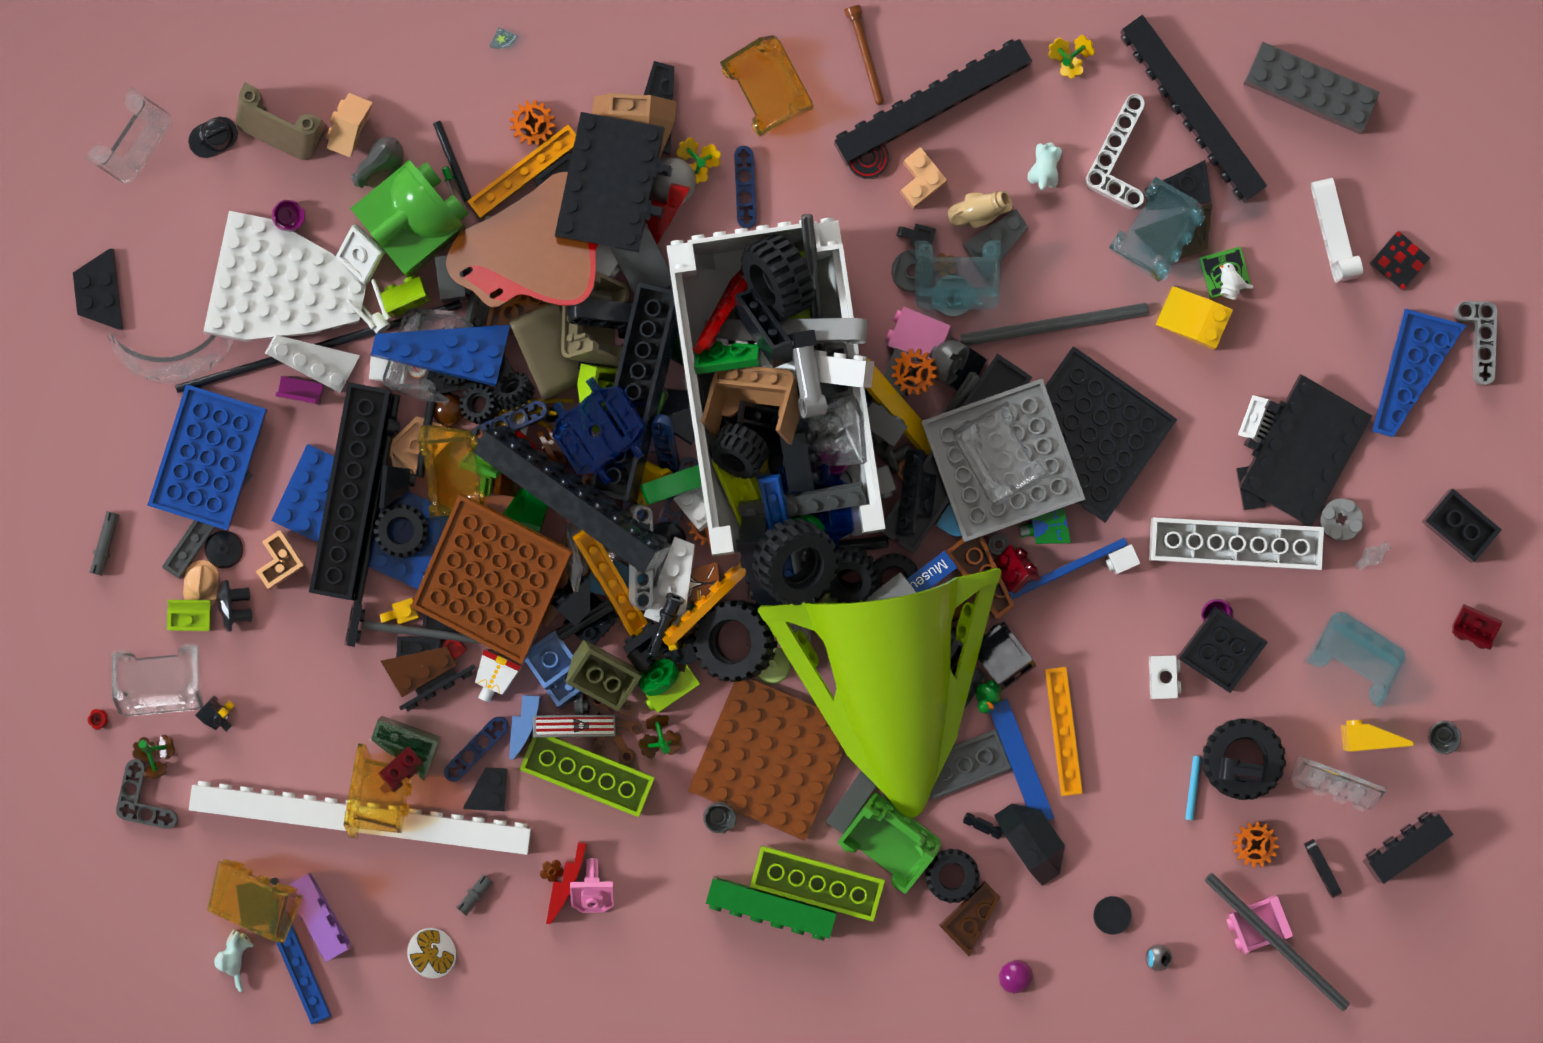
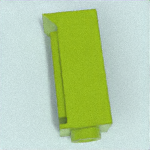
[645,664,700,713]

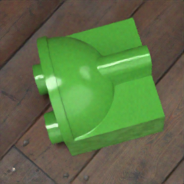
[350,160,469,277]

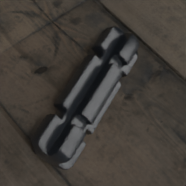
[963,813,1003,839]

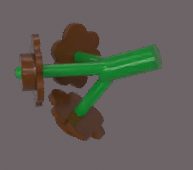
[638,714,682,758]
[132,735,175,779]

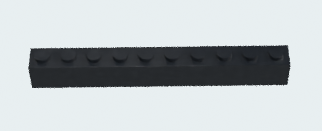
[1120,14,1267,203]
[834,39,1032,166]

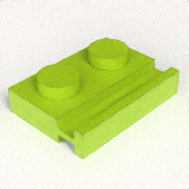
[167,600,211,631]

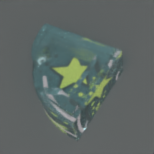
[490,27,518,49]

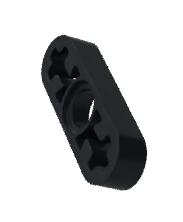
[1304,839,1342,899]

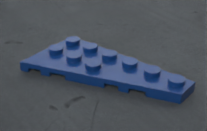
[1372,309,1467,437]
[371,325,510,387]

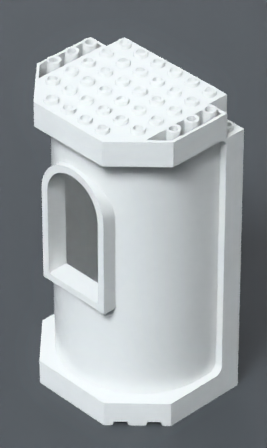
[667,218,885,557]

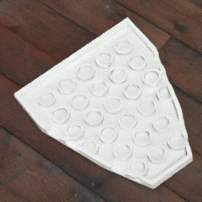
[203,211,367,342]

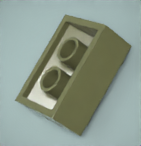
[566,639,642,711]

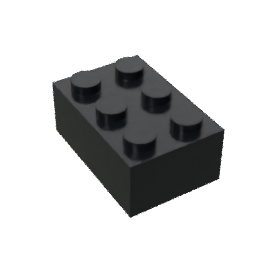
[1422,488,1502,563]

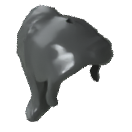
[351,136,404,188]

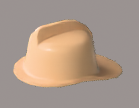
[183,560,219,607]

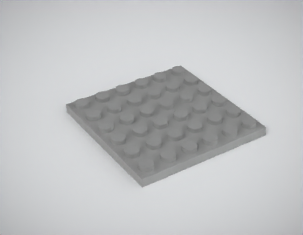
[921,379,1085,542]

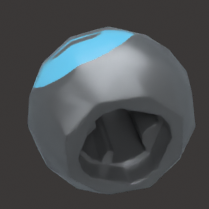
[1145,944,1172,971]

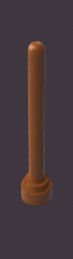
[844,5,884,105]

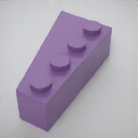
[285,872,352,962]

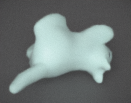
[1027,142,1062,190]
[214,929,254,992]

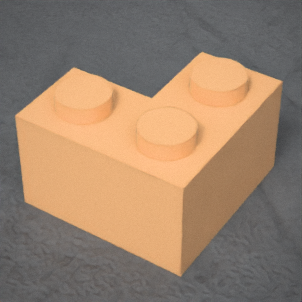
[326,93,373,157]
[900,147,947,209]
[256,530,306,589]

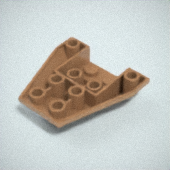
[592,93,677,159]

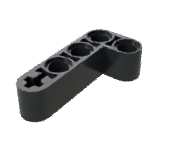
[567,298,633,339]

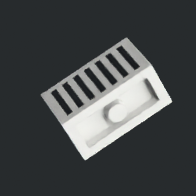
[1238,395,1275,443]

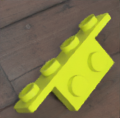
[712,459,762,526]

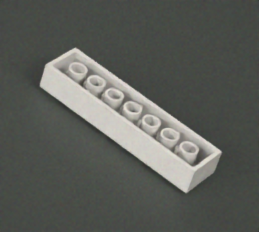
[1149,517,1324,570]

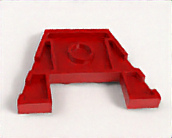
[645,183,690,244]

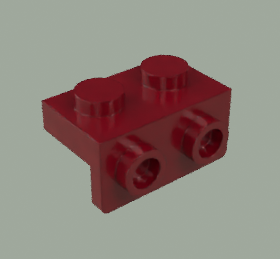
[994,545,1041,593]
[1452,604,1502,650]
[378,747,422,794]

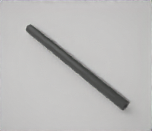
[362,621,481,644]

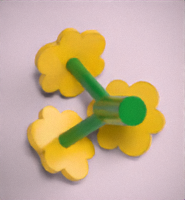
[1048,35,1095,79]
[676,137,721,184]

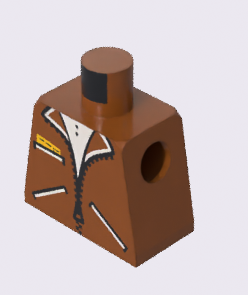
[688,562,722,603]

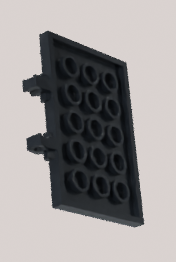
[555,112,673,253]
[1239,374,1372,526]

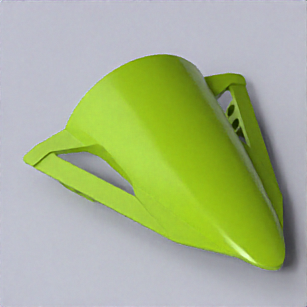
[758,568,1001,818]

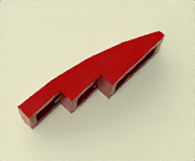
[546,842,587,924]

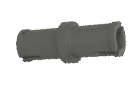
[456,874,493,916]

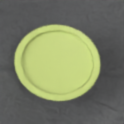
[756,647,791,684]

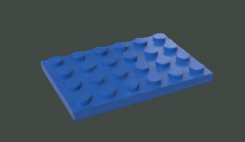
[147,384,267,531]

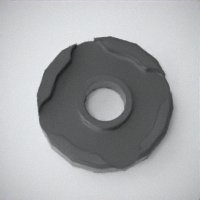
[891,250,934,292]

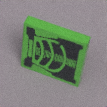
[1199,247,1251,299]

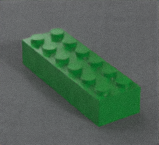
[705,876,836,941]

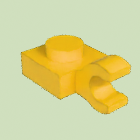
[379,598,419,624]

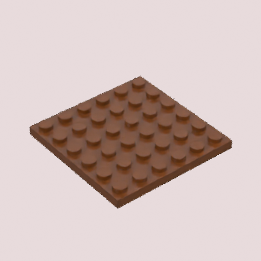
[411,493,573,664]
[688,679,844,841]

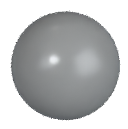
[652,158,696,203]

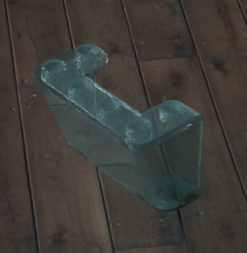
[1109,177,1205,282]

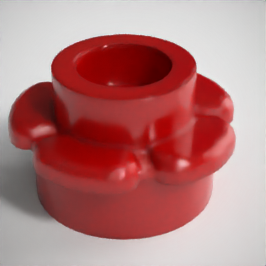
[87,709,109,730]

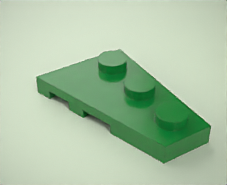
[694,341,761,374]

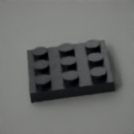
[1178,606,1268,693]

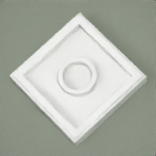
[336,224,385,284]

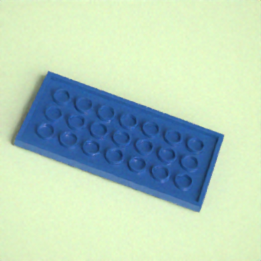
[271,444,451,589]

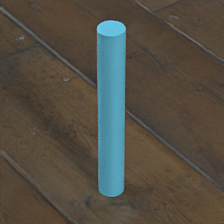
[1185,756,1202,820]

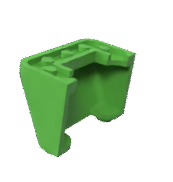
[837,793,942,894]

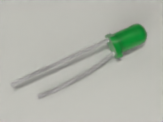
[442,166,466,209]

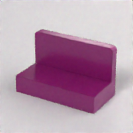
[275,376,324,405]

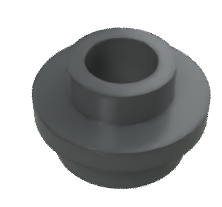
[988,534,1009,555]

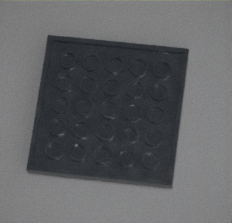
[1045,346,1177,523]

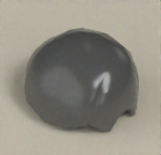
[1428,720,1461,755]
[703,801,737,833]

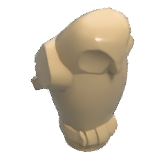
[948,190,1013,228]

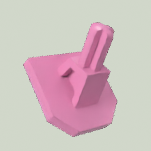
[570,858,614,913]

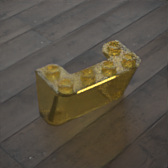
[207,858,304,943]

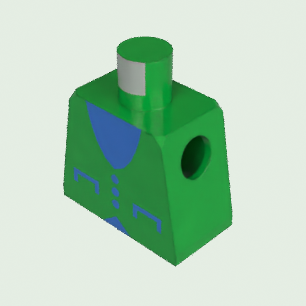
[1019,507,1071,544]

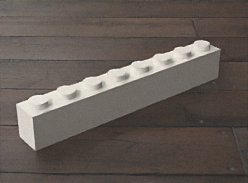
[716,338,874,388]

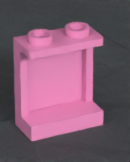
[885,306,951,361]
[1226,895,1293,955]

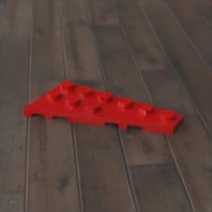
[692,269,748,355]

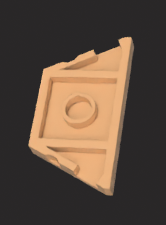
[390,416,461,474]

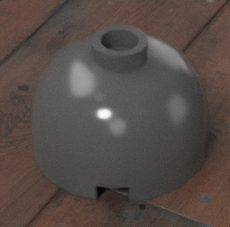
[929,340,969,384]

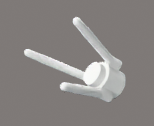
[346,279,391,334]

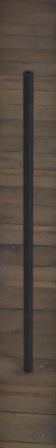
[175,300,462,393]

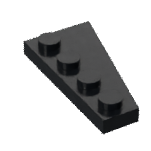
[644,61,674,155]

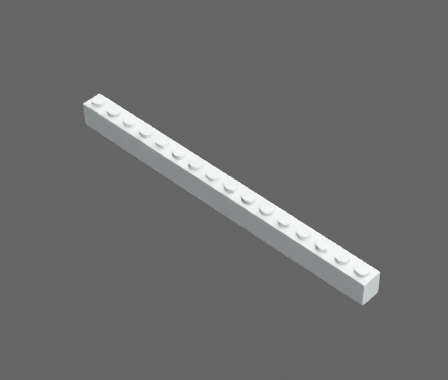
[189,781,532,855]

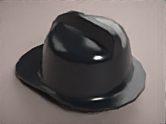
[188,117,238,158]

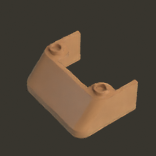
[701,366,800,445]

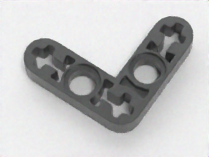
[116,759,178,829]

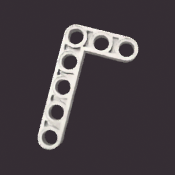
[1085,94,1145,210]
[1311,178,1363,283]

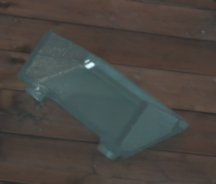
[915,240,1001,310]
[1303,612,1405,707]

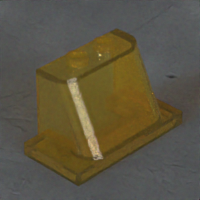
[343,743,413,839]

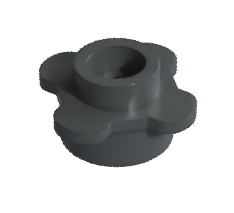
[574,695,589,715]

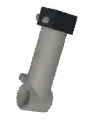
[788,330,827,418]

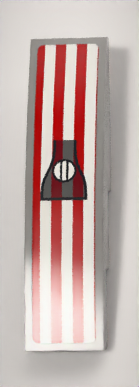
[533,715,615,737]

